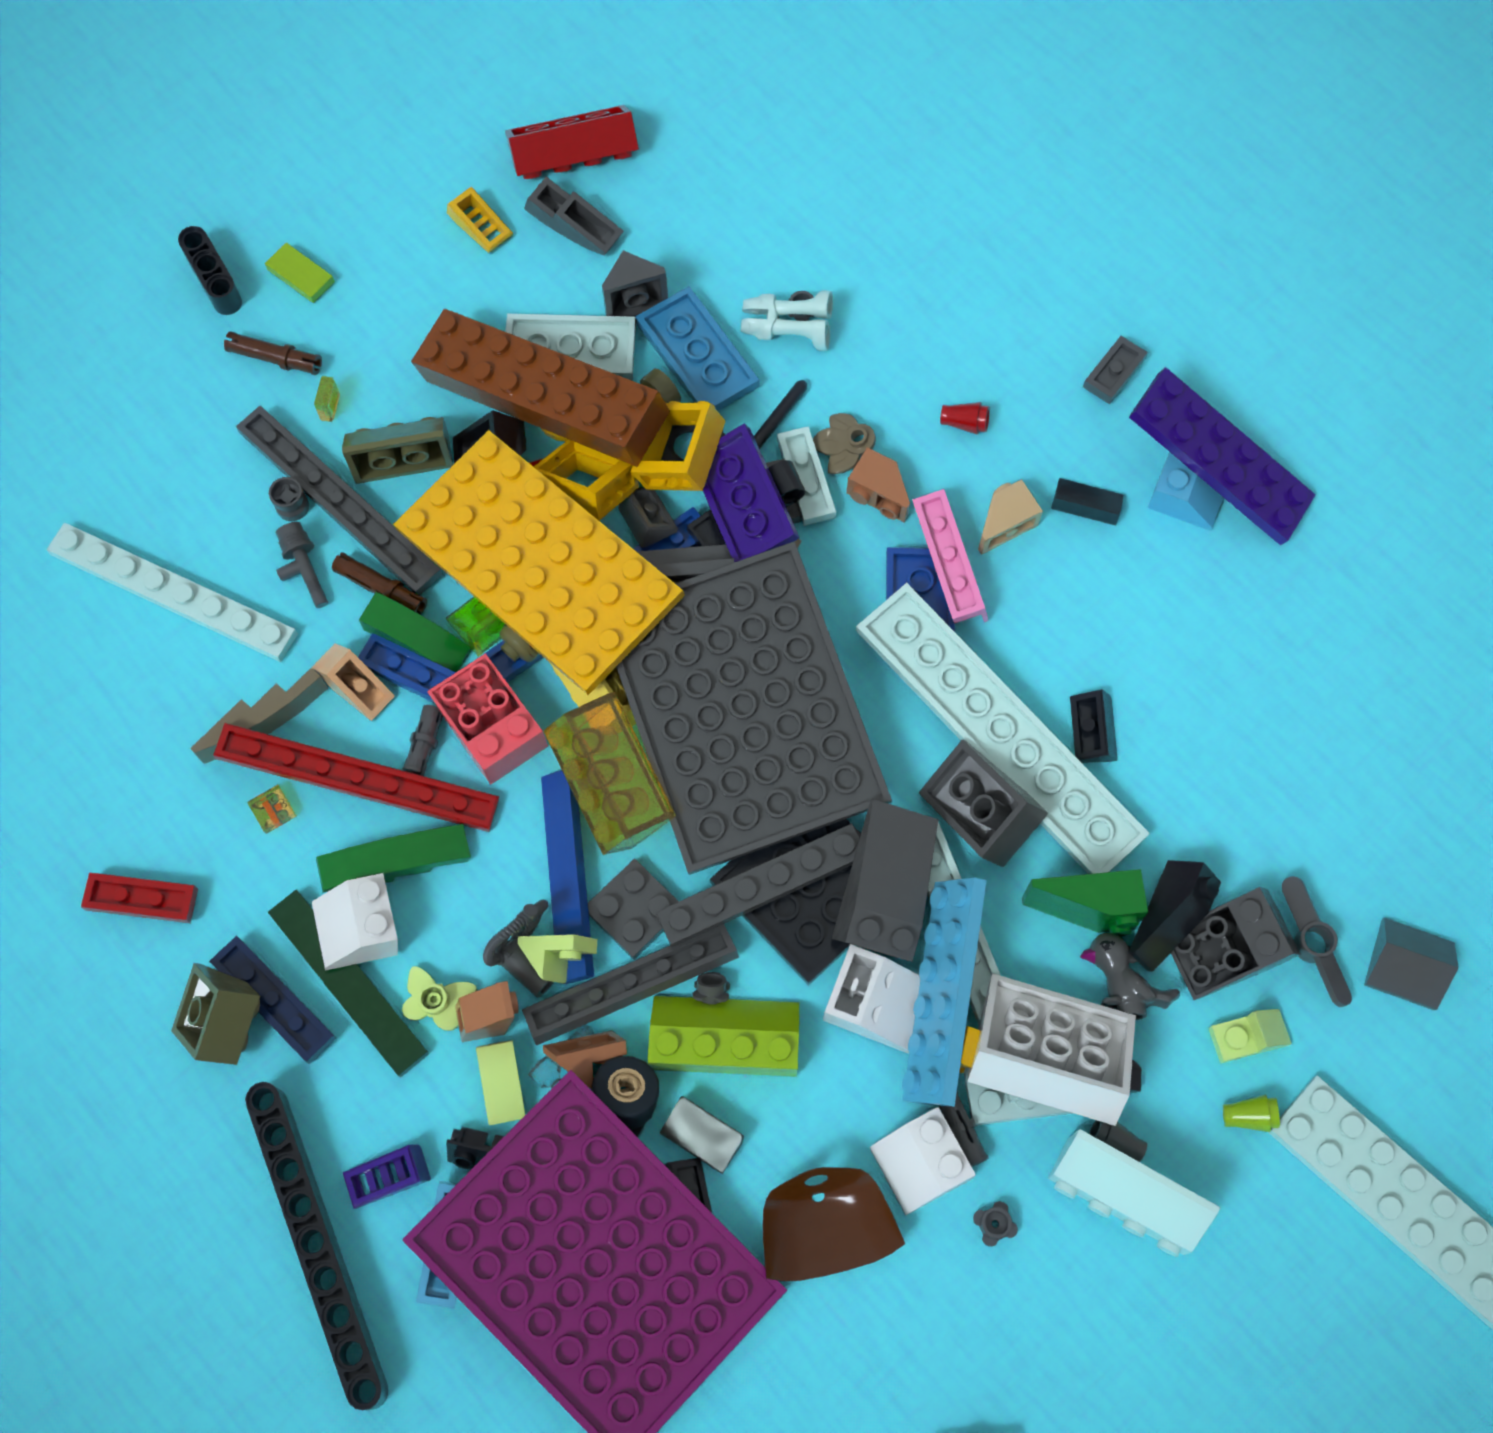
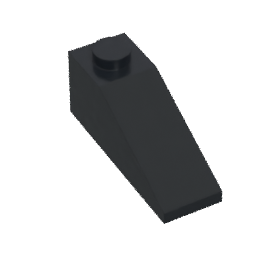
[1129,860,1221,972]

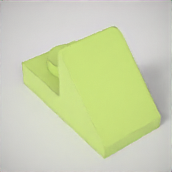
[517,935,598,983]
[1208,1009,1292,1064]

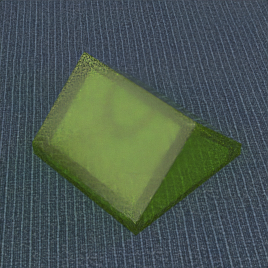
[445,597,506,657]

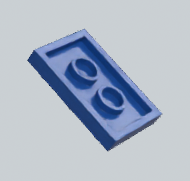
[886,547,955,632]

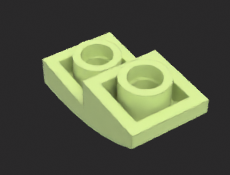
[476,1040,525,1126]

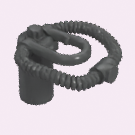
[483,899,554,998]

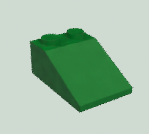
[1022,869,1148,936]

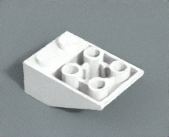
[823,944,920,1054]

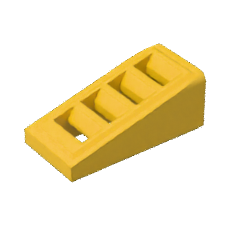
[446,186,513,253]

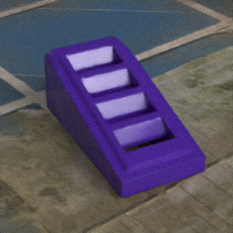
[343,1145,431,1209]

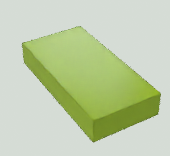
[264,242,335,303]

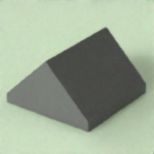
[602,250,668,317]
[1364,917,1459,1011]

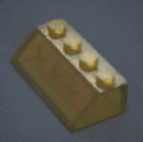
[543,692,676,855]

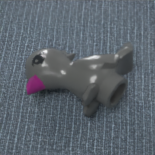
[1080,933,1180,1020]

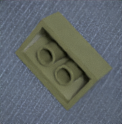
[342,417,453,484]

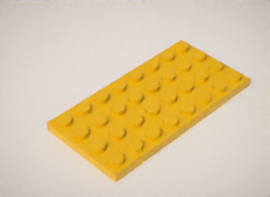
[393,430,685,695]

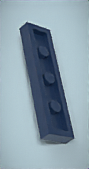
[209,935,336,1064]

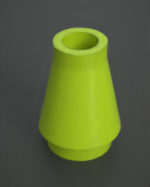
[1222,1094,1280,1132]

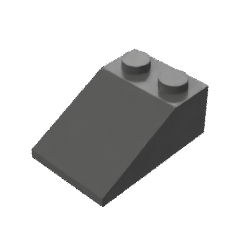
[919,739,1048,867]

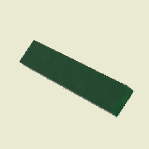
[268,889,429,1078]

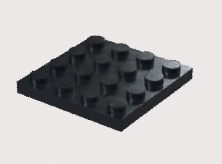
[710,819,861,986]

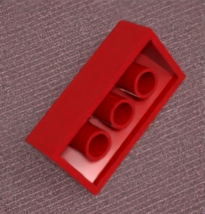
[505,105,639,179]

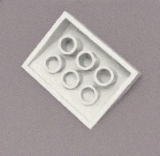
[967,973,1136,1126]

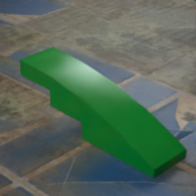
[316,824,471,892]

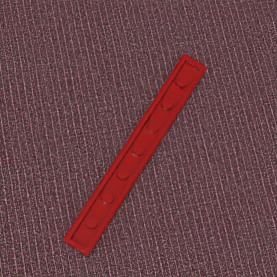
[213,723,499,832]

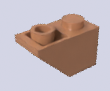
[846,447,910,523]
[455,981,518,1042]

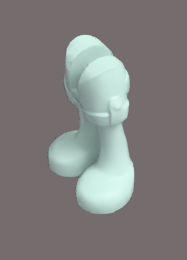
[740,290,833,351]

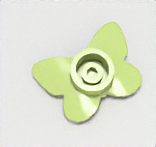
[402,966,477,1031]

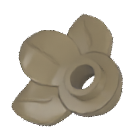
[813,413,876,474]

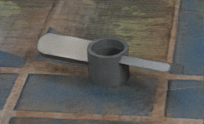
[1282,876,1352,1007]

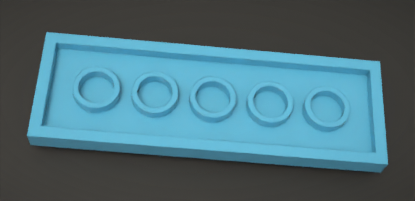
[902,877,987,1107]

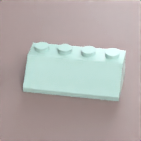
[1048,1129,1221,1257]

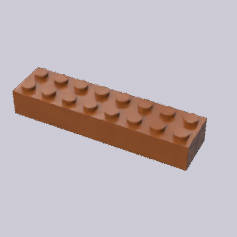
[411,308,670,467]

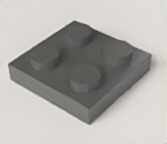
[588,858,679,960]

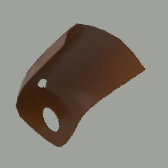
[763,1167,905,1281]

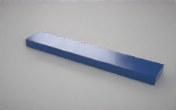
[541,768,594,984]

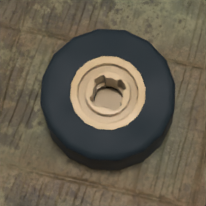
[591,1056,659,1131]

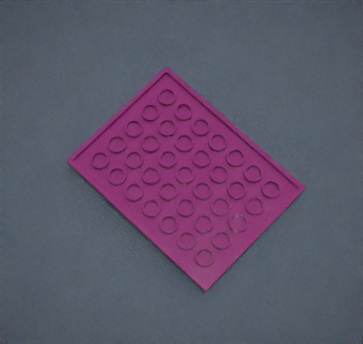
[402,1070,787,1433]

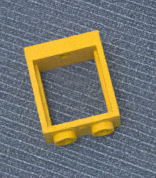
[630,401,726,491]
[534,439,639,521]

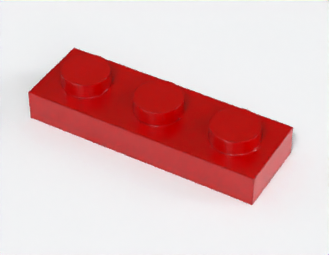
[81,872,198,923]

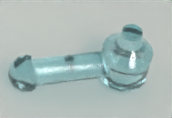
[528,1024,594,1088]

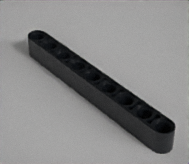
[245,1082,389,1410]

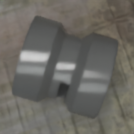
[268,477,309,521]

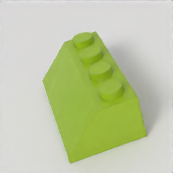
[648,996,800,1077]

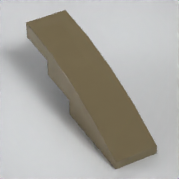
[190,668,328,764]

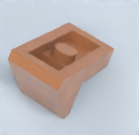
[543,1030,627,1089]

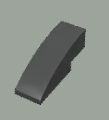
[524,177,624,256]

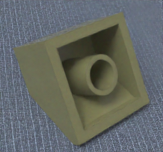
[171,963,260,1065]

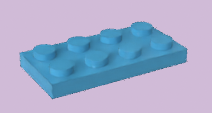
[635,286,760,411]

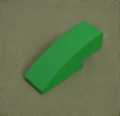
[359,592,472,672]

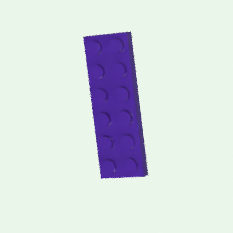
[1129,367,1316,545]

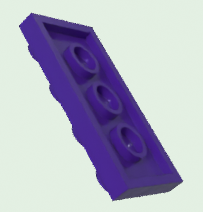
[703,423,800,563]

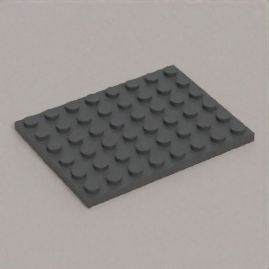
[616,541,892,875]

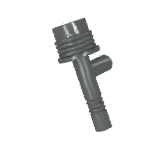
[275,522,328,608]

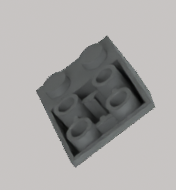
[1171,887,1301,1000]

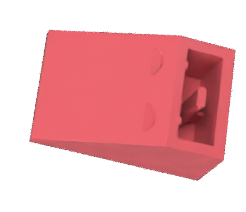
[427,653,548,785]

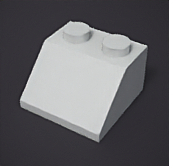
[312,873,398,971]
[869,1107,976,1216]

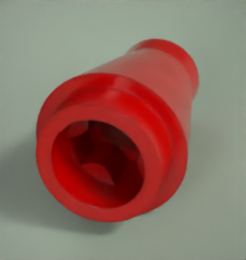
[940,402,990,435]

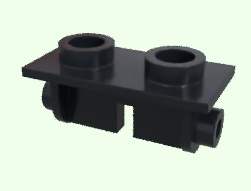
[446,1126,504,1169]

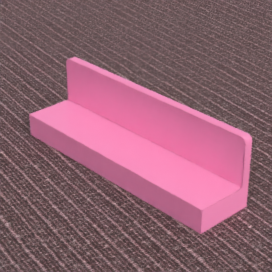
[912,489,989,624]

